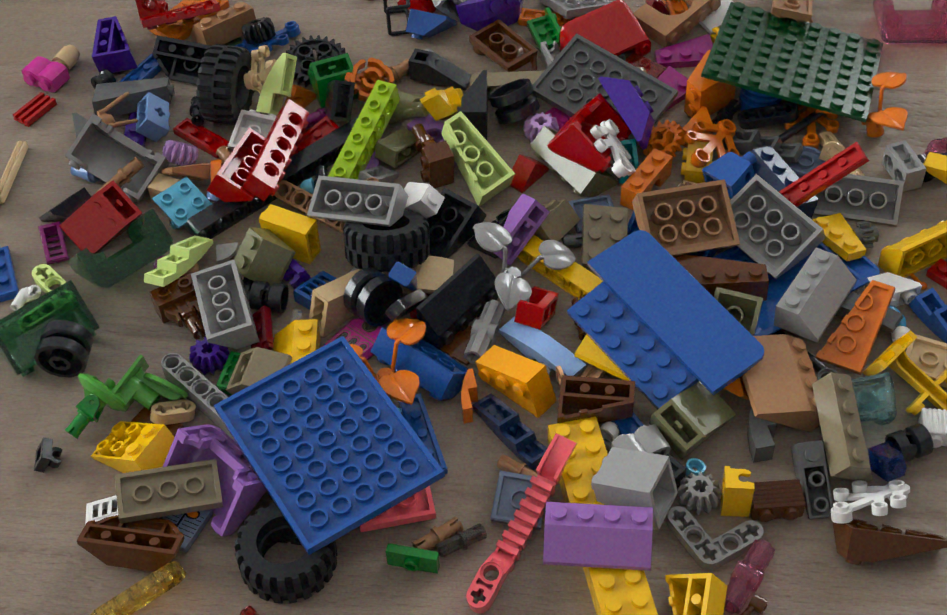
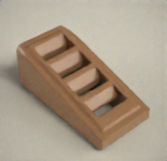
[162,163,211,181]

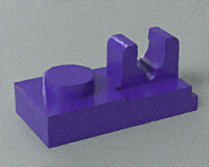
[283,259,311,289]

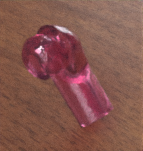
[924,137,947,156]

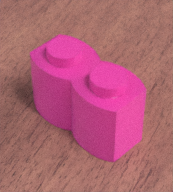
[21,56,70,92]

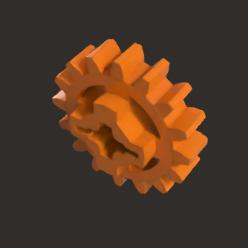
[643,120,686,158]

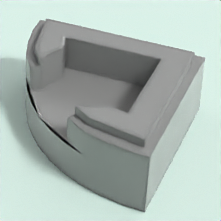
[216,242,239,265]

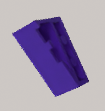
[92,16,138,73]

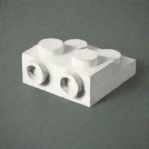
[228,109,276,150]

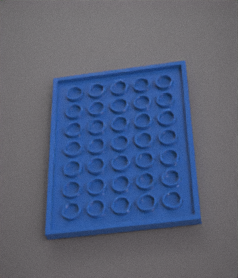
[214,336,445,555]

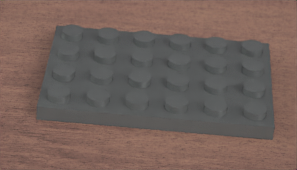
[532,33,678,146]

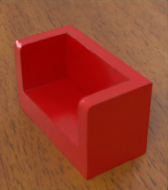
[514,286,559,330]

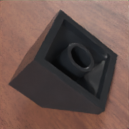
[39,187,91,223]

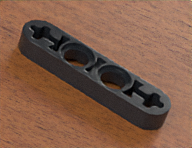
[385,289,428,322]

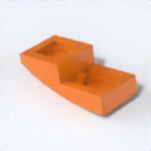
[461,368,478,424]

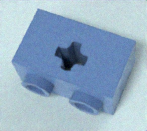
[136,92,170,142]

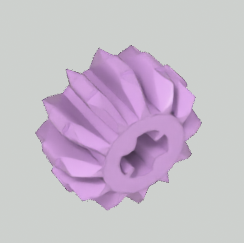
[524,112,559,143]
[162,140,199,166]

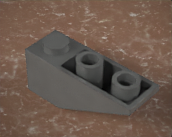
[790,440,833,519]

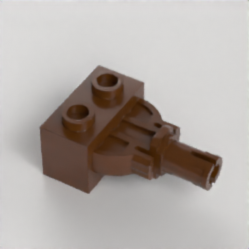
[412,123,454,189]
[149,273,206,340]

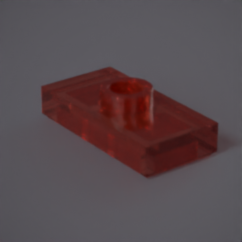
[625,52,667,79]

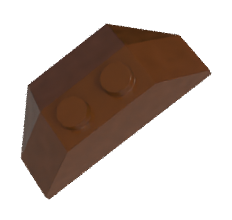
[76,515,185,572]

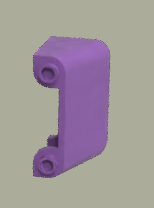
[163,424,267,537]

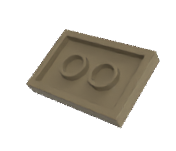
[582,204,628,268]

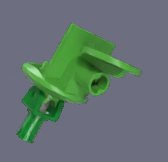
[65,354,188,439]

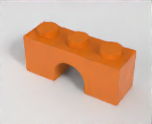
[620,148,673,211]

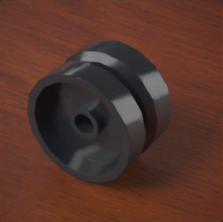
[488,78,540,124]
[343,267,403,327]
[34,320,94,378]

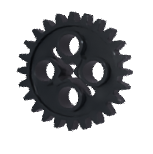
[286,35,346,87]

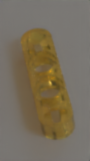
[91,561,186,615]

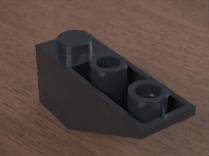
[408,48,471,91]

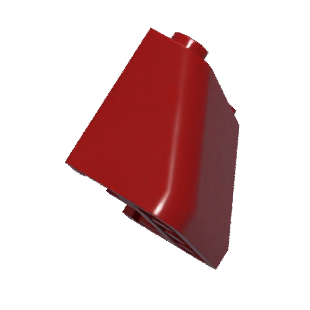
[560,0,651,56]
[546,93,632,173]

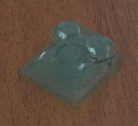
[851,372,897,425]

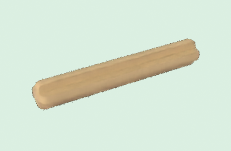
[0,140,28,204]

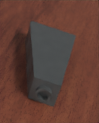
[92,77,175,117]

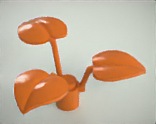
[815,72,908,137]
[350,318,426,405]

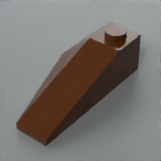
[832,519,947,565]

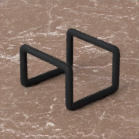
[383,0,410,36]

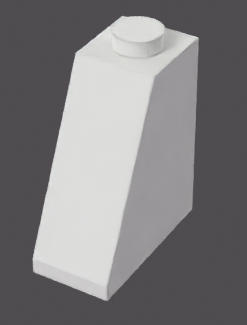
[404,182,445,219]

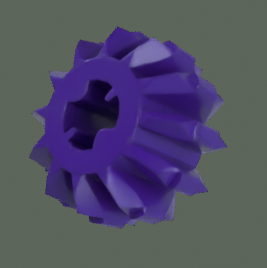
[189,336,230,375]

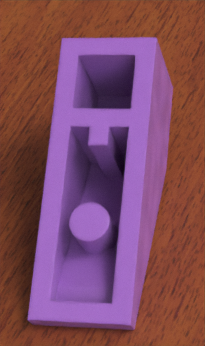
[494,194,550,266]

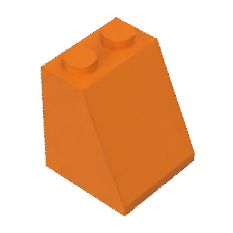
[684,50,736,117]

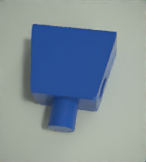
[702,151,757,199]

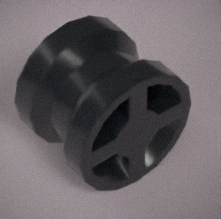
[91,69,116,89]

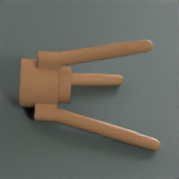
[97,92,138,128]

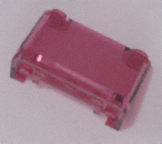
[873,0,947,44]

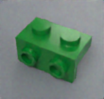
[527,7,562,52]

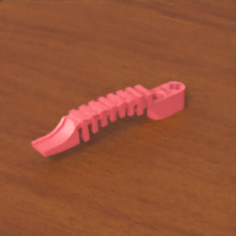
[466,433,577,614]

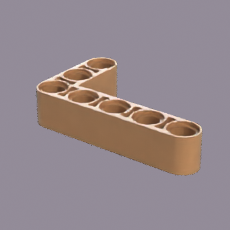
[274,177,380,235]

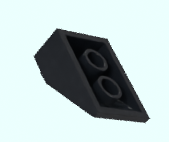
[457,70,488,140]
[427,188,487,258]

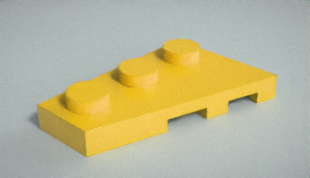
[812,213,866,261]

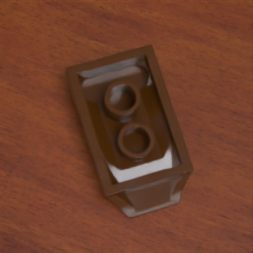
[469,19,538,72]

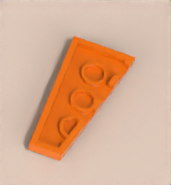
[815,280,895,375]

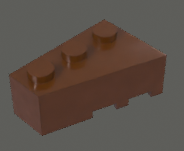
[557,375,635,424]

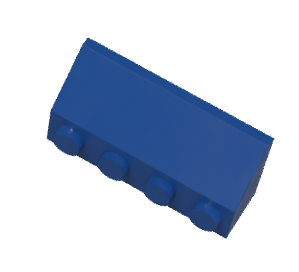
[370,327,476,401]

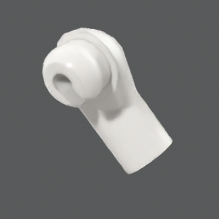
[10,285,41,312]

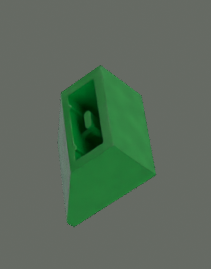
[308,53,358,109]

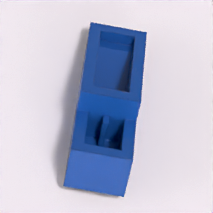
[908,287,947,343]

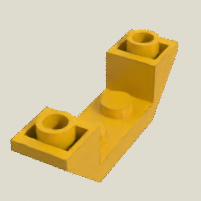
[420,86,463,121]

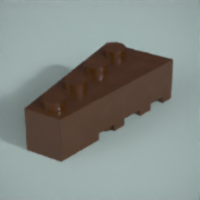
[673,254,769,301]

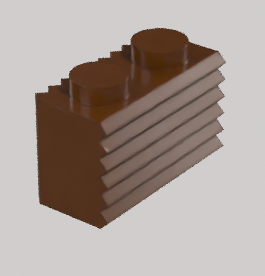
[750,479,805,522]

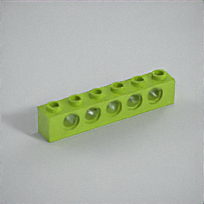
[328,80,400,179]

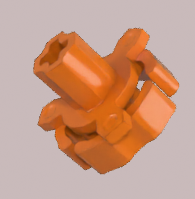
[344,57,394,102]

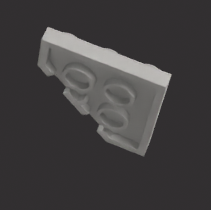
[539,0,612,19]

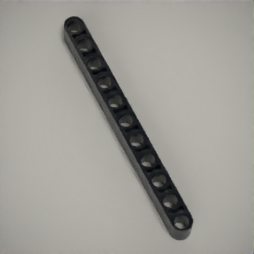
[185,116,359,239]

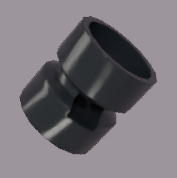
[249,280,289,313]
[885,423,933,465]

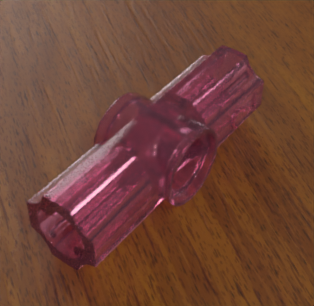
[724,539,775,614]

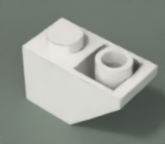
[864,272,922,307]

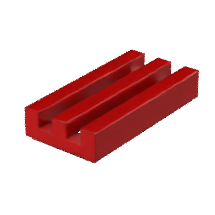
[13,92,57,127]

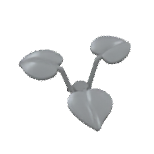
[473,222,576,311]

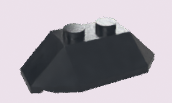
[152,35,211,85]

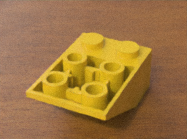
[91,421,174,473]

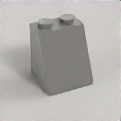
[591,447,678,530]

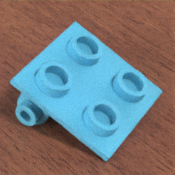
[152,176,212,229]

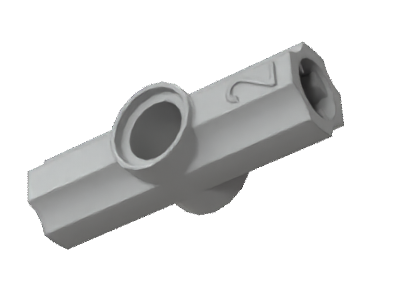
[464,299,505,365]

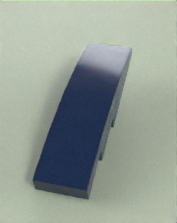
[472,393,547,470]

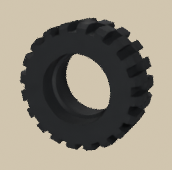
[196,44,254,125]
[343,210,430,272]
[234,502,338,604]

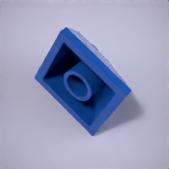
[406,9,458,40]

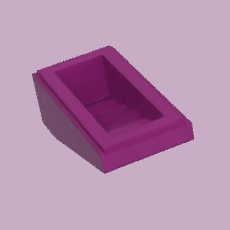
[38,221,69,265]

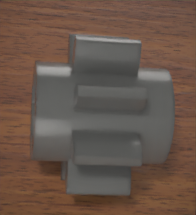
[852,221,879,248]

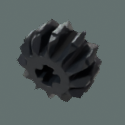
[242,17,276,45]

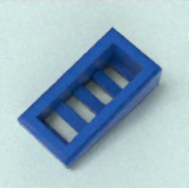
[388,261,418,291]
[293,271,337,310]

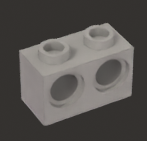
[882,140,926,192]

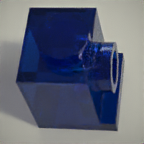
[868,440,907,482]

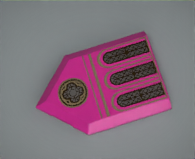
[322,318,386,361]

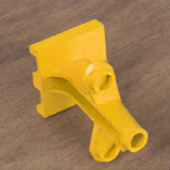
[862,330,947,416]

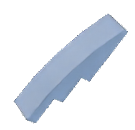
[498,316,586,376]

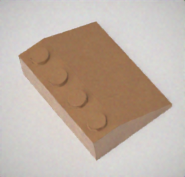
[632,179,740,256]
[742,334,820,432]

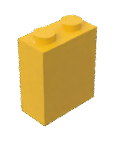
[259,204,321,264]

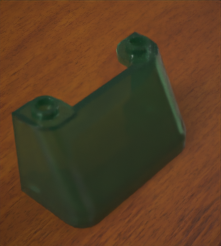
[67,208,173,289]
[0,280,100,377]

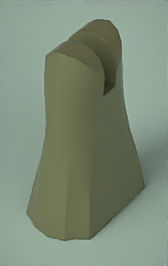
[388,90,429,124]

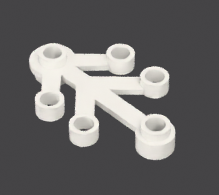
[590,119,636,178]
[831,480,910,524]

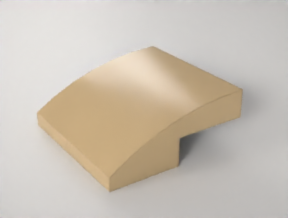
[403,256,454,294]

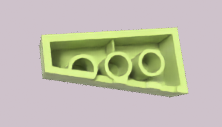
[441,111,515,207]

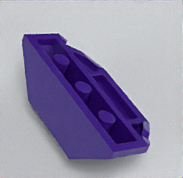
[456,0,524,31]
[598,76,655,150]

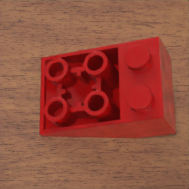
[59,180,142,259]

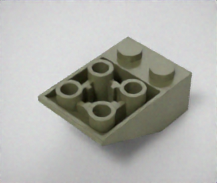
[649,381,737,459]

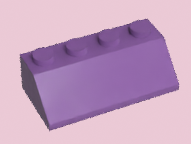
[543,502,653,571]

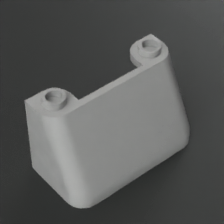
[65,113,169,203]

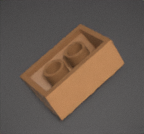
[190,2,256,46]

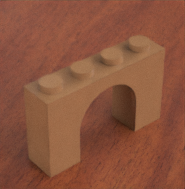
[633,0,721,47]

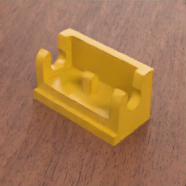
[720,466,755,517]

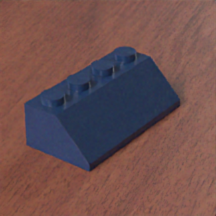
[751,145,819,219]

